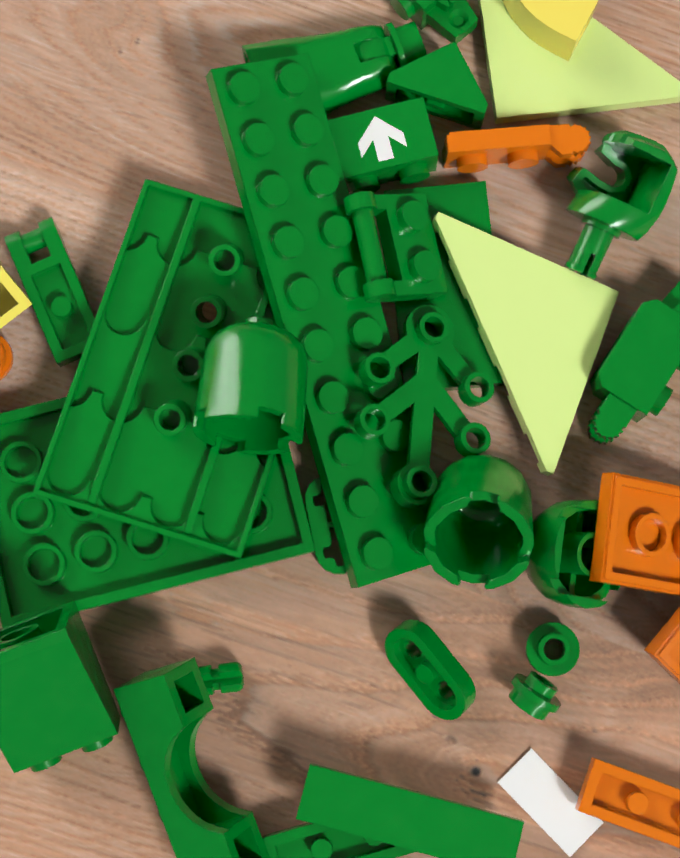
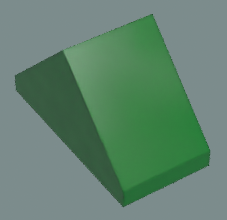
[385,41,488,130]

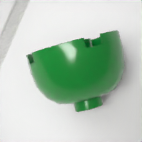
[526,500,621,609]

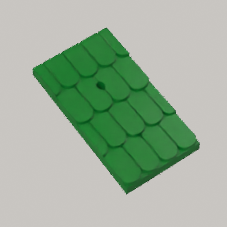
[32,179,276,559]

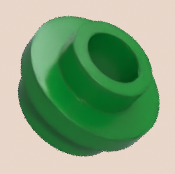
[525,622,580,676]
[509,671,561,720]

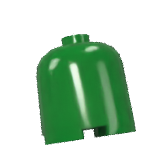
[192,317,308,455]
[424,455,534,589]

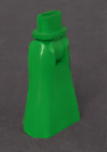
[242,21,427,115]

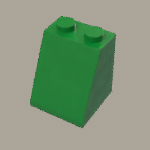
[0,601,121,773]

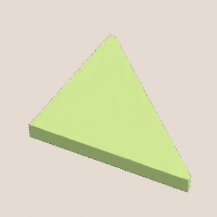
[478,0,680,124]
[432,212,619,476]

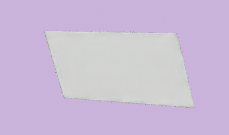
[498,748,604,857]

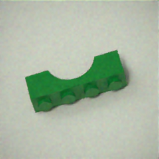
[113,657,270,858]

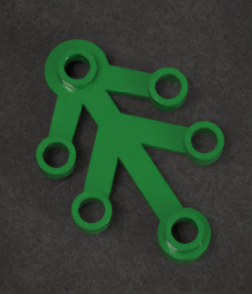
[354,305,494,509]

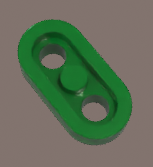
[385,619,476,720]

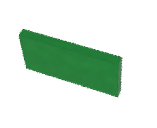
[384,181,505,391]

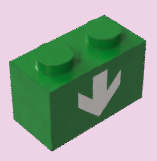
[328,97,439,194]

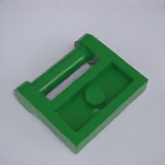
[343,191,448,303]

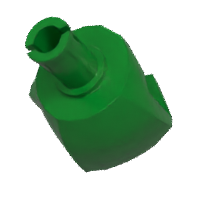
[564,130,677,280]

